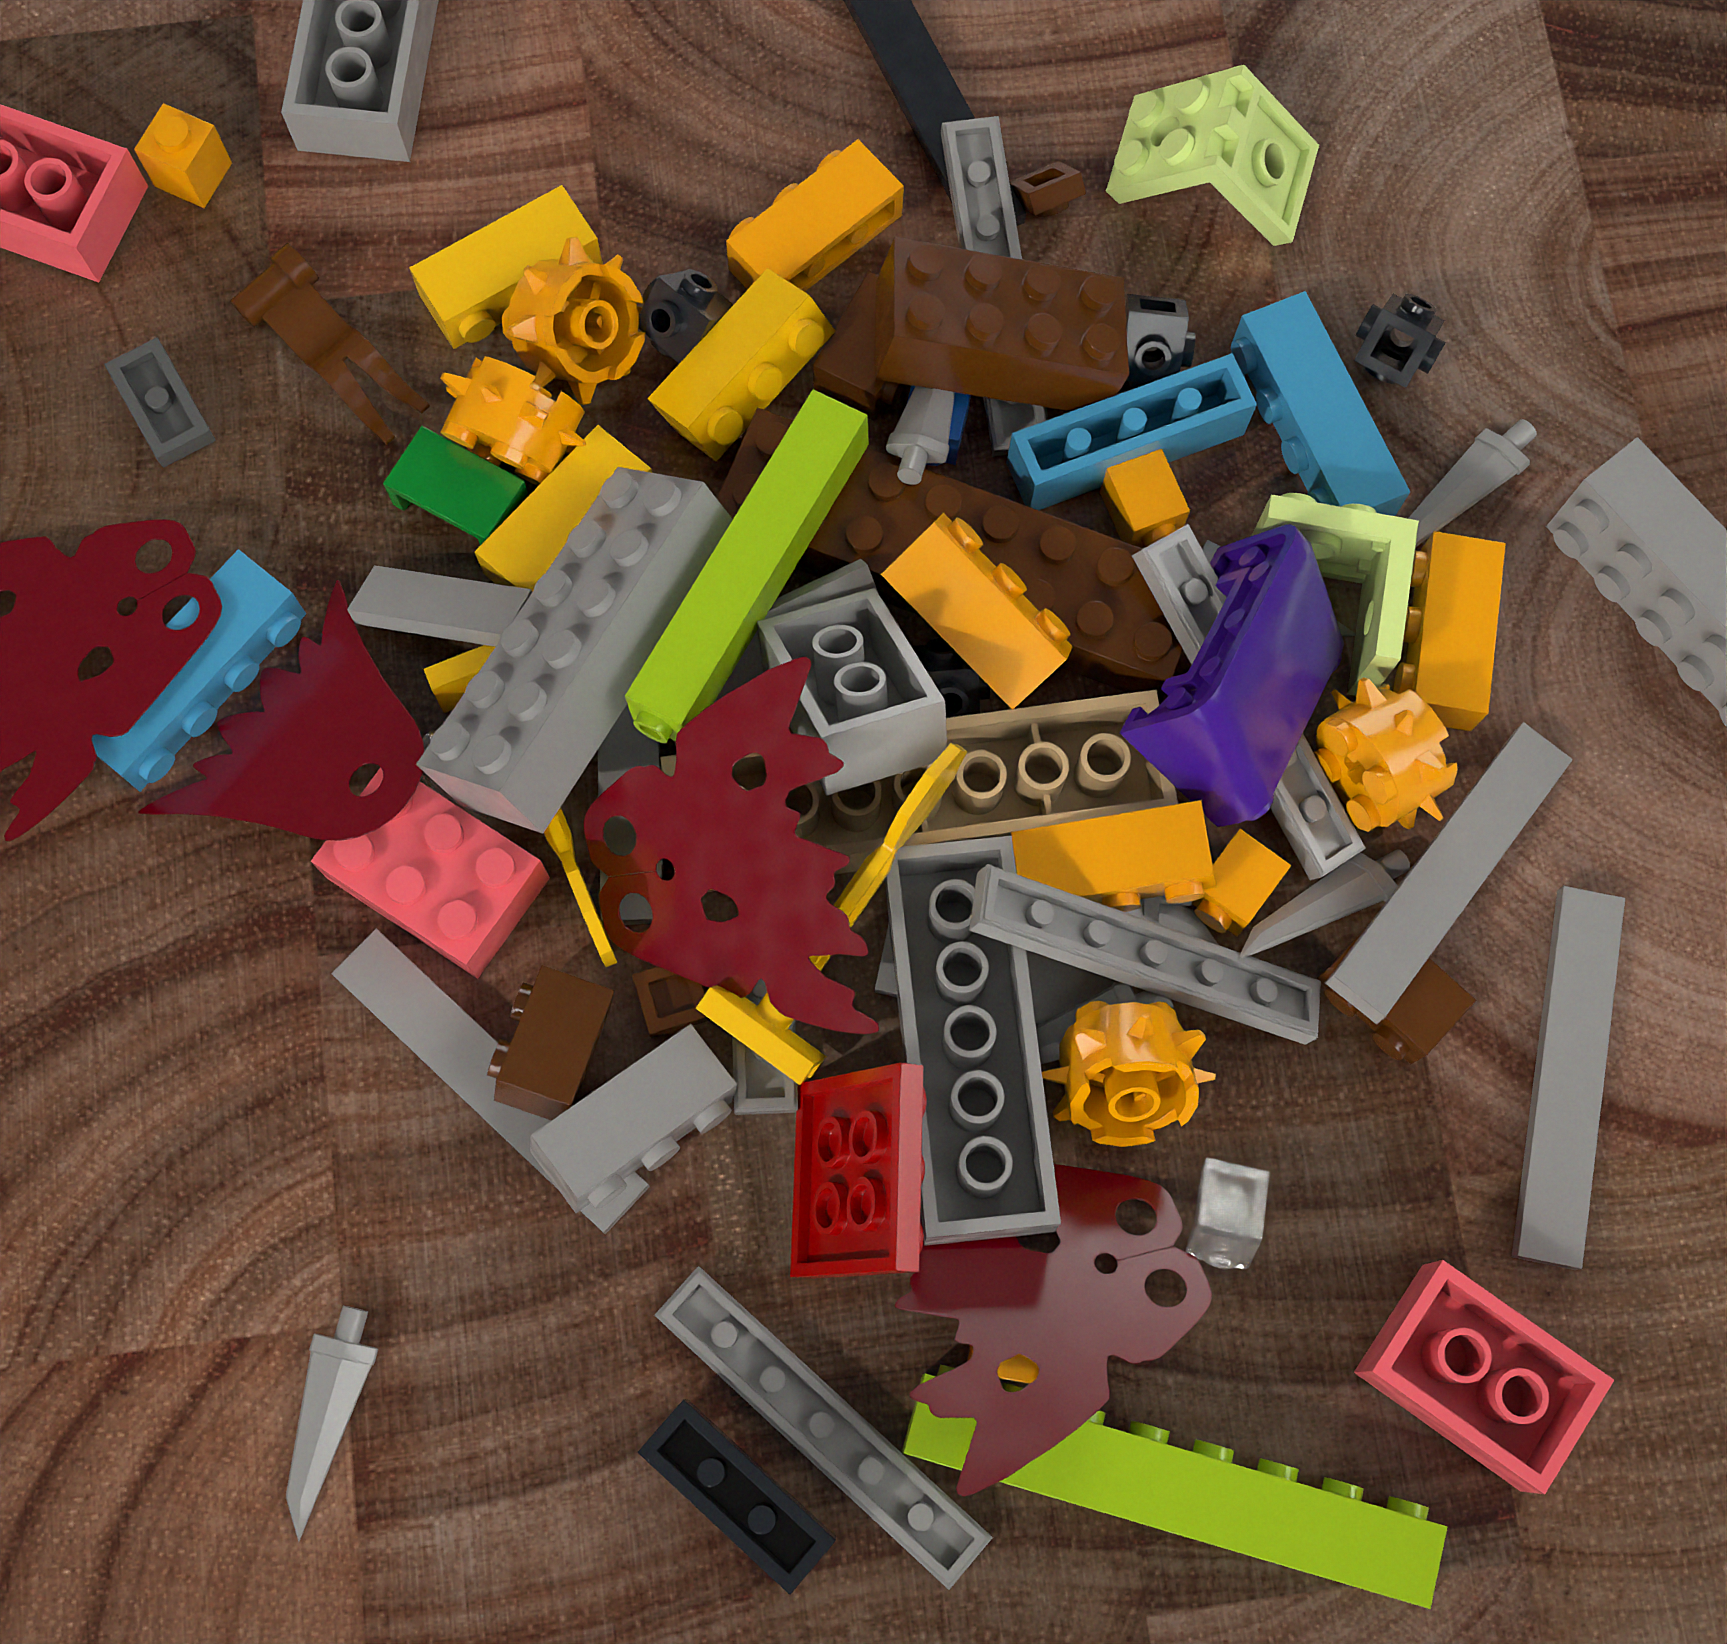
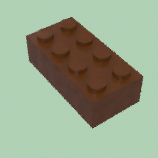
[875,237,1129,411]

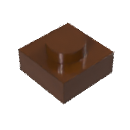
[1010,161,1086,217]
[632,967,711,1038]

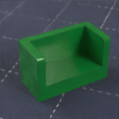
[383,426,529,545]

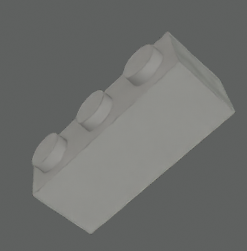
[531,1024,737,1213]

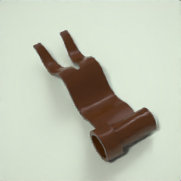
[230,243,430,445]

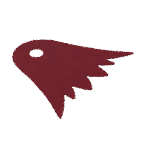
[138,580,425,841]

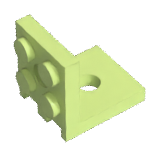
[1106,65,1319,246]
[1251,493,1419,696]

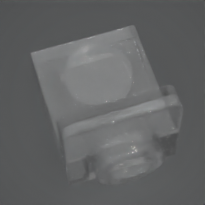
[1186,1158,1269,1269]

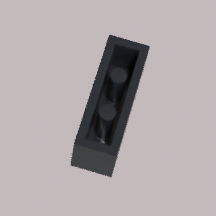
[637,1399,836,1595]

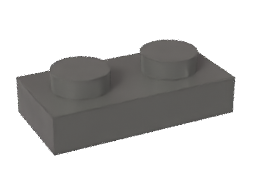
[104,337,216,468]

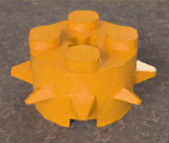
[502,237,645,405]
[440,356,586,486]
[1314,677,1458,832]
[1042,1001,1216,1147]

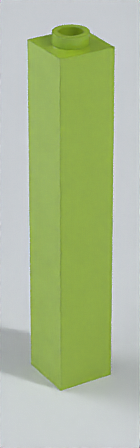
[625,389,869,743]

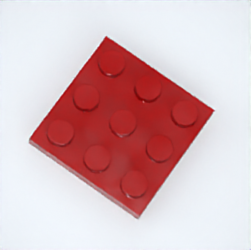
[790,1063,927,1279]

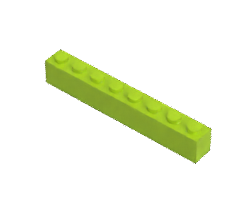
[902,1365,1447,1609]

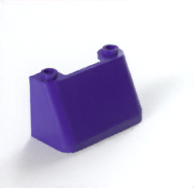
[1120,524,1344,827]

